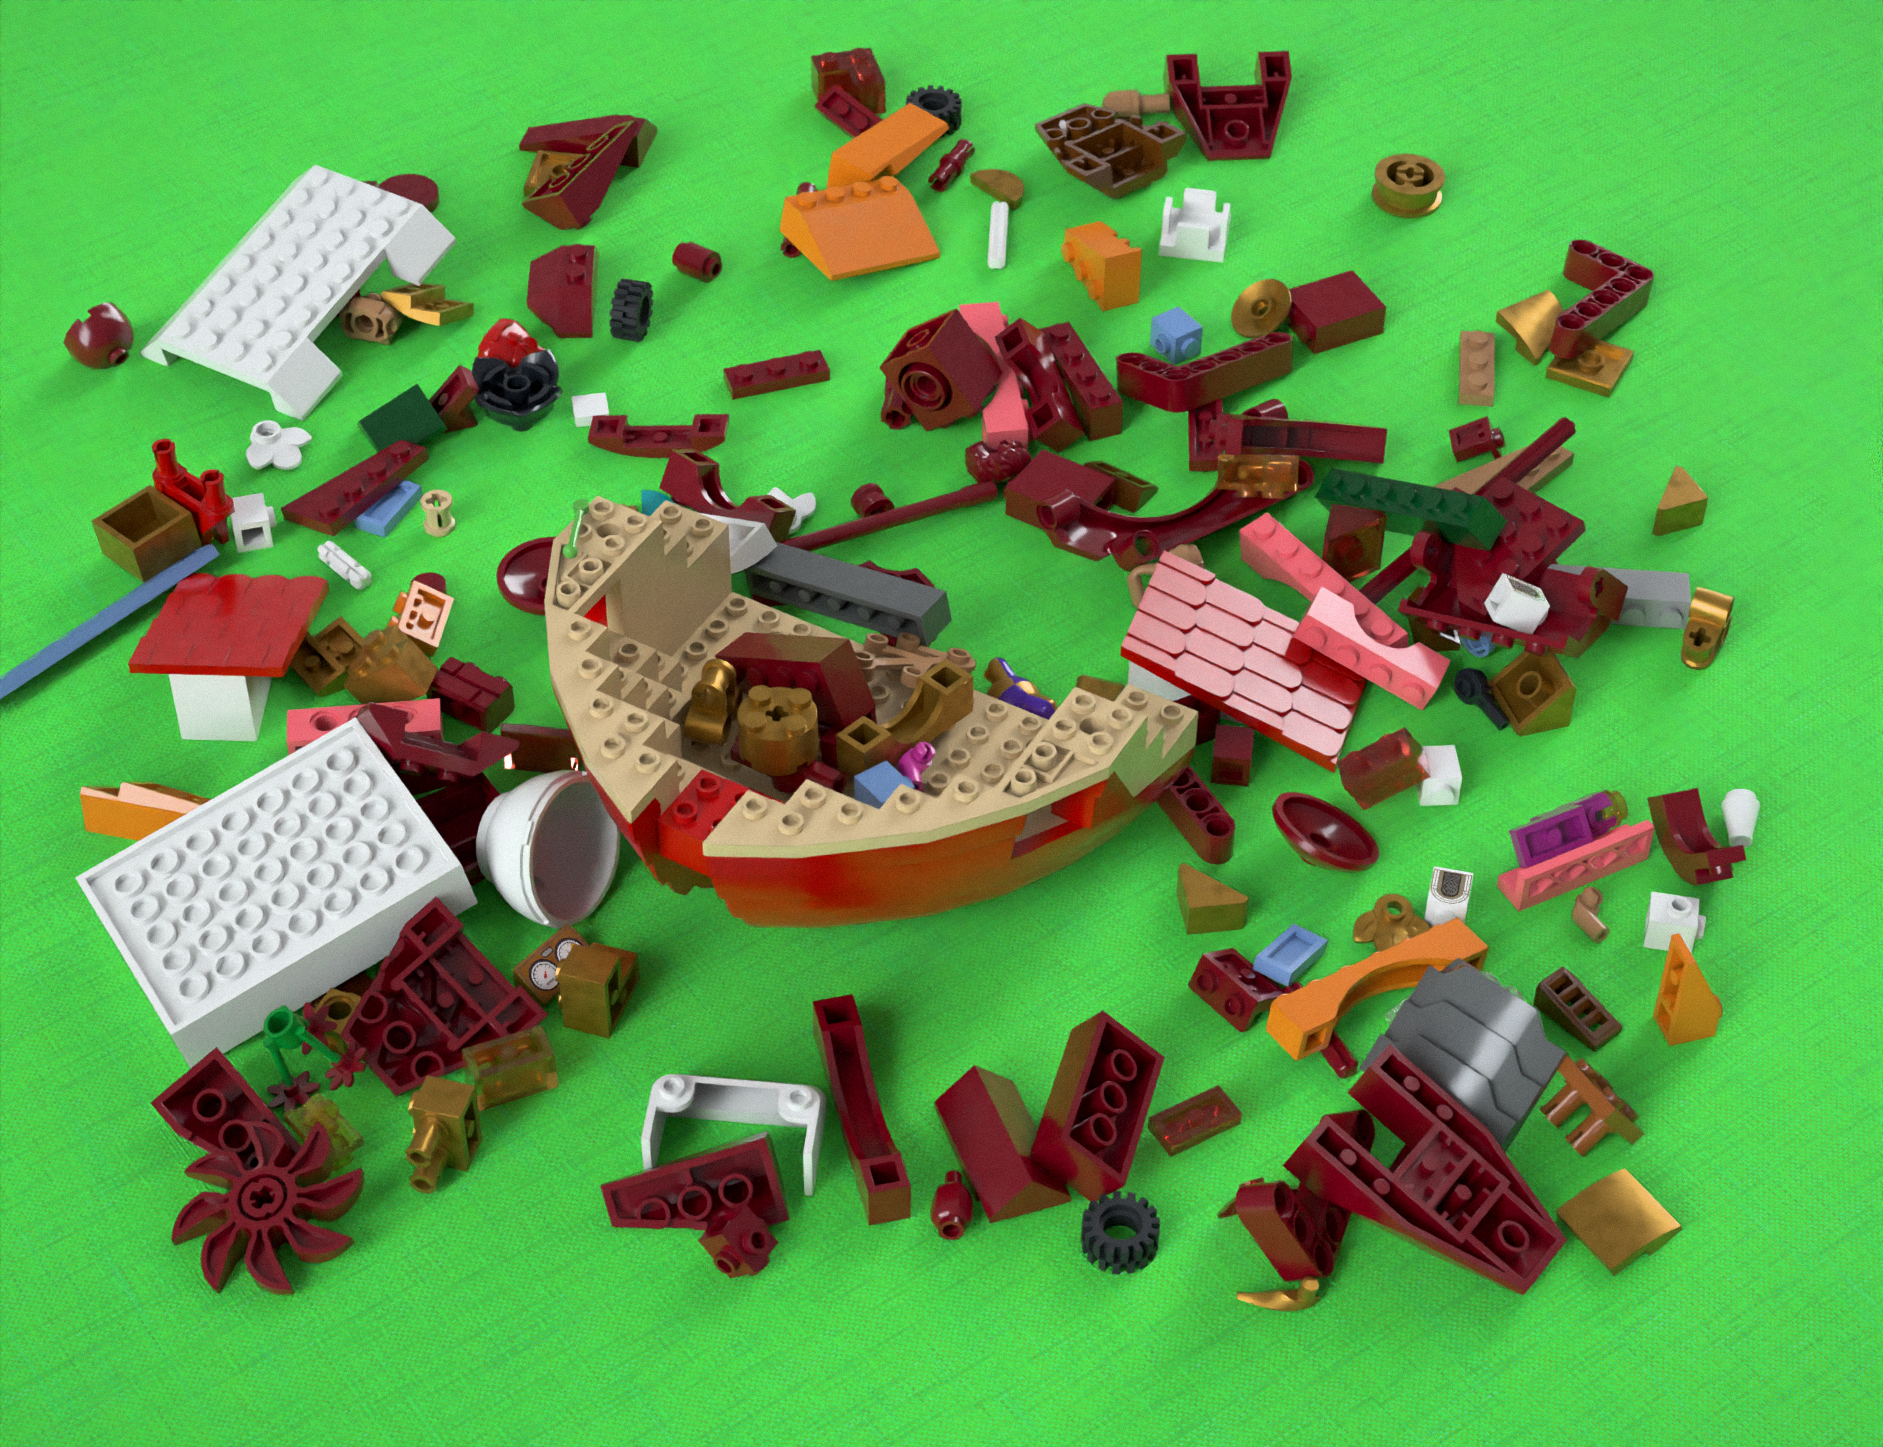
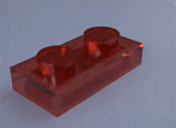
[1148,1085,1242,1157]

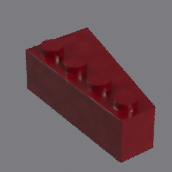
[715,632,876,729]

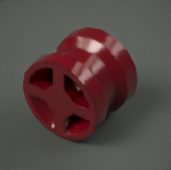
[851,483,895,518]

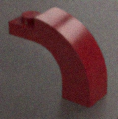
[1647,788,1746,885]

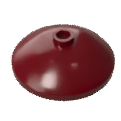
[496,537,556,616]
[1272,792,1379,873]

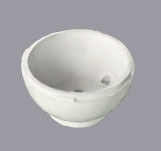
[476,770,620,929]

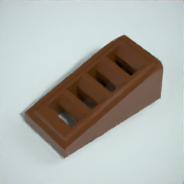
[1533,966,1623,1052]

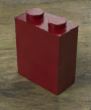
[1283,270,1386,354]
[1003,449,1115,531]

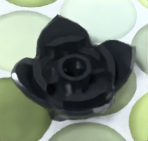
[472,349,562,432]

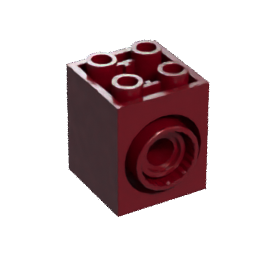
[879,308,1003,432]

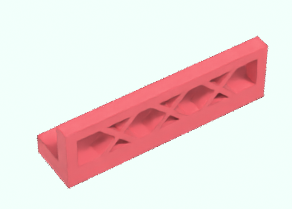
[1497,820,1655,912]

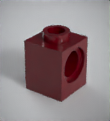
[1211,724,1254,787]

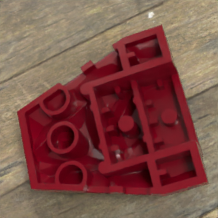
[340,897,548,1097]

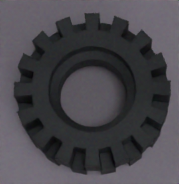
[906,85,962,138]
[609,278,654,342]
[1081,1191,1160,1275]

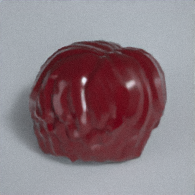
[965,439,1032,486]

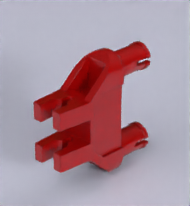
[152,439,235,547]

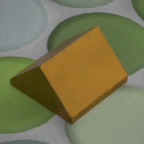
[1488,651,1576,737]

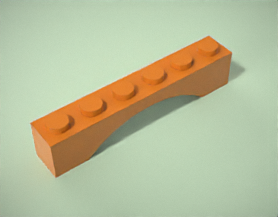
[1265,917,1489,1061]

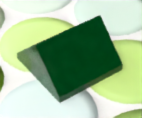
[357,384,447,452]

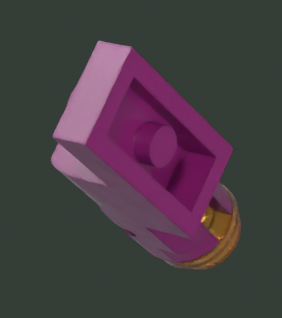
[1509,790,1628,868]

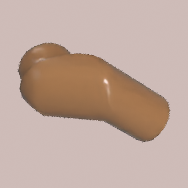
[1572,887,1610,943]

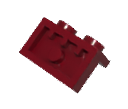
[1188,948,1287,1032]

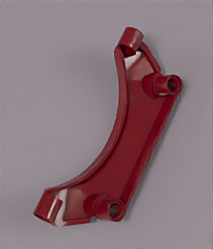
[1035,399,1314,572]

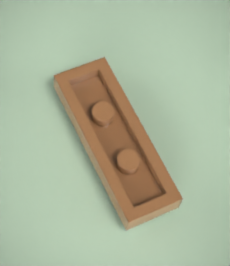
[1458,331,1494,407]

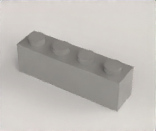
[1548,564,1691,629]

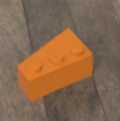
[1061,221,1142,311]

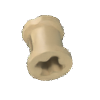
[420,490,456,537]

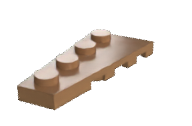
[1434,445,1574,494]

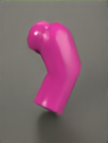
[898,742,935,792]

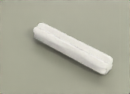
[988,201,1009,270]

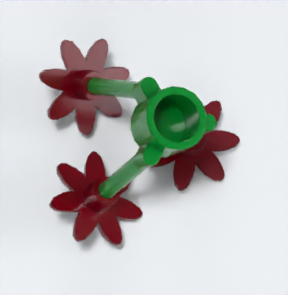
[263,1002,368,1115]

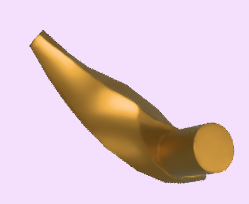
[1236,1276,1321,1311]

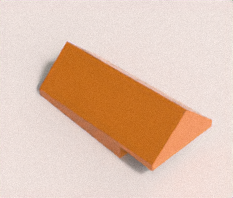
[827,103,950,188]
[80,782,212,841]

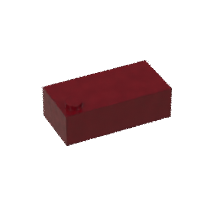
[1029,1010,1165,1202]

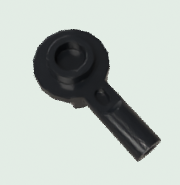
[1454,668,1510,731]

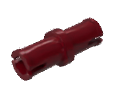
[928,139,975,192]

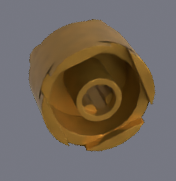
[737,685,818,776]

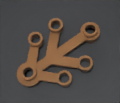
[855,632,976,688]

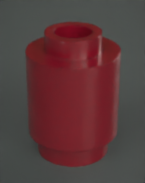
[672,242,722,283]

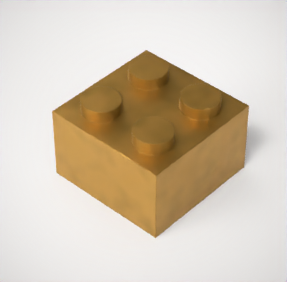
[91,485,202,583]

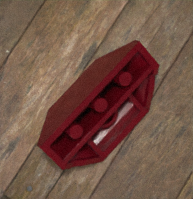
[527,244,599,338]

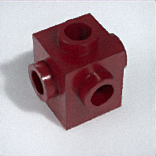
[698,1205,778,1278]

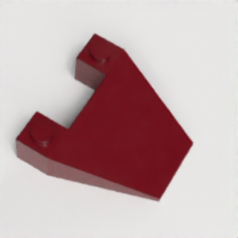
[1163,51,1292,161]

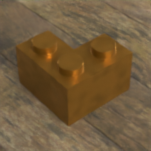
[344,624,438,704]
[555,942,640,1039]

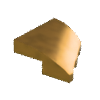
[1496,289,1564,366]

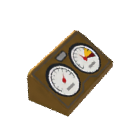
[513,924,590,1008]

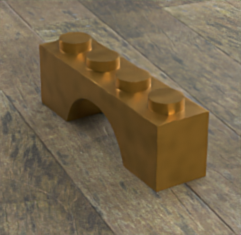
[836,659,973,780]

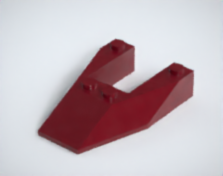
[1282,1044,1567,1296]

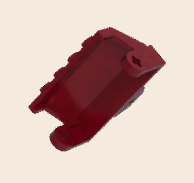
[1398,530,1628,658]

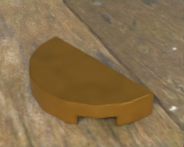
[970,169,1024,210]

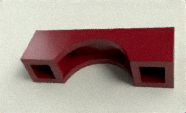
[995,318,1085,453]
[1039,322,1123,441]
[659,449,797,542]

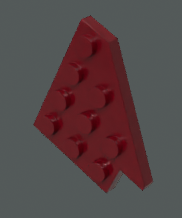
[1452,476,1586,624]

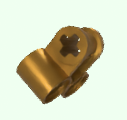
[1681,586,1735,670]
[684,659,744,747]

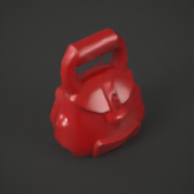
[477,318,556,368]

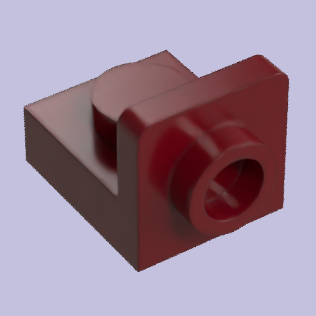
[1449,416,1506,462]

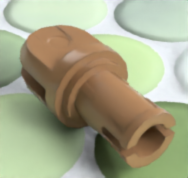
[1102,90,1170,121]

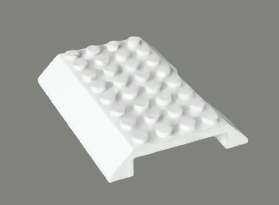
[140,165,456,421]

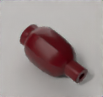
[931,1170,974,1240]

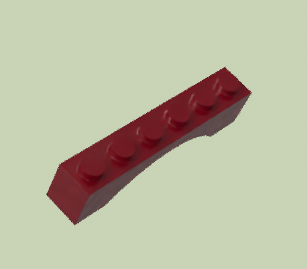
[812,994,911,1226]

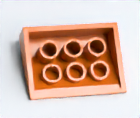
[780,176,940,281]

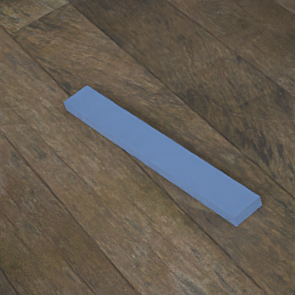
[0,544,220,699]

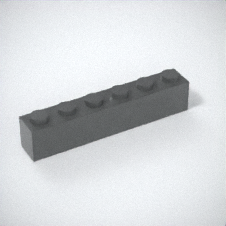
[744,542,952,646]

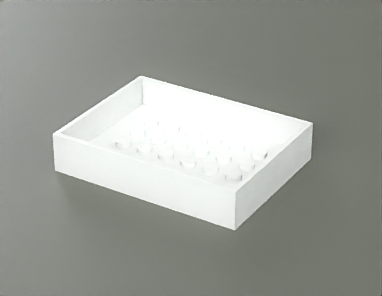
[75,717,478,1069]

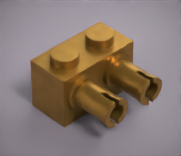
[405,1075,482,1194]

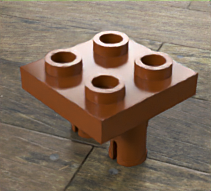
[1539,1055,1644,1157]

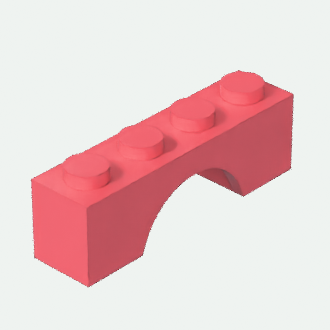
[1293,586,1451,710]

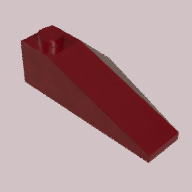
[151,1047,302,1170]

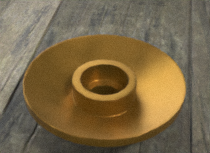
[1231,279,1291,339]

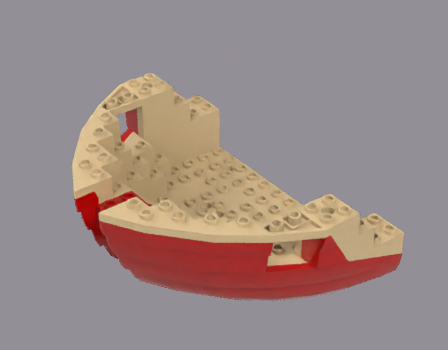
[544,496,1198,928]

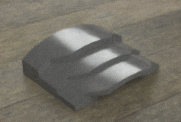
[1359,965,1568,1153]

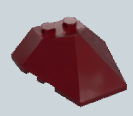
[357,702,520,796]

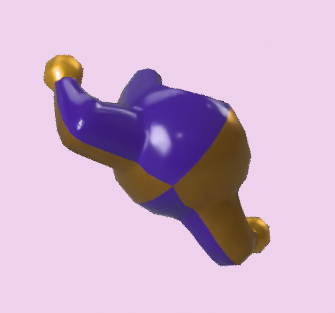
[984,657,1058,720]

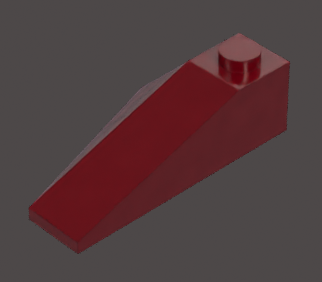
[519,115,657,168]
[521,120,639,230]
[600,1131,790,1230]

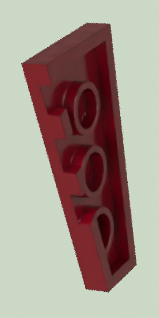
[281,440,429,537]

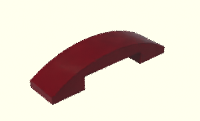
[588,414,730,458]

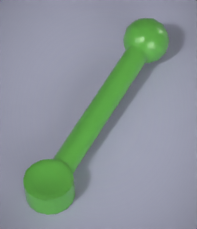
[563,499,589,559]

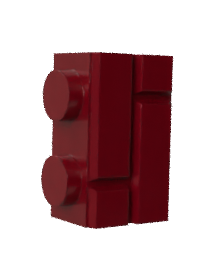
[426,657,515,733]

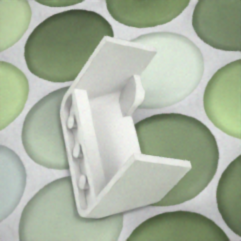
[641,1074,827,1196]

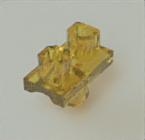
[284,1092,364,1171]

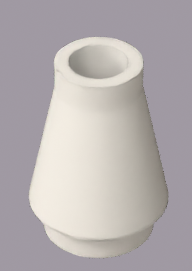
[1721,789,1760,848]

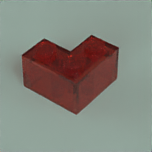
[811,48,886,114]

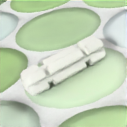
[317,541,372,590]

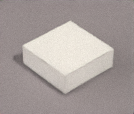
[571,393,609,427]

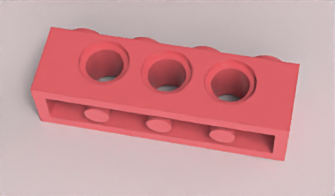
[287,698,444,755]

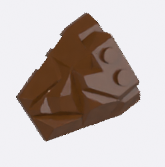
[1035,103,1187,199]

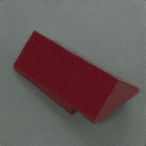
[934,1065,1071,1224]

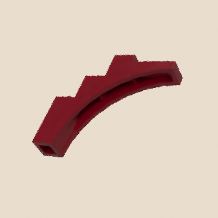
[1208,413,1387,463]

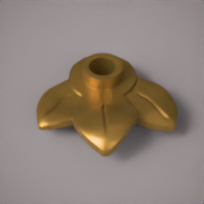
[1353,894,1430,952]

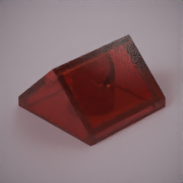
[1322,504,1387,583]
[500,723,583,773]

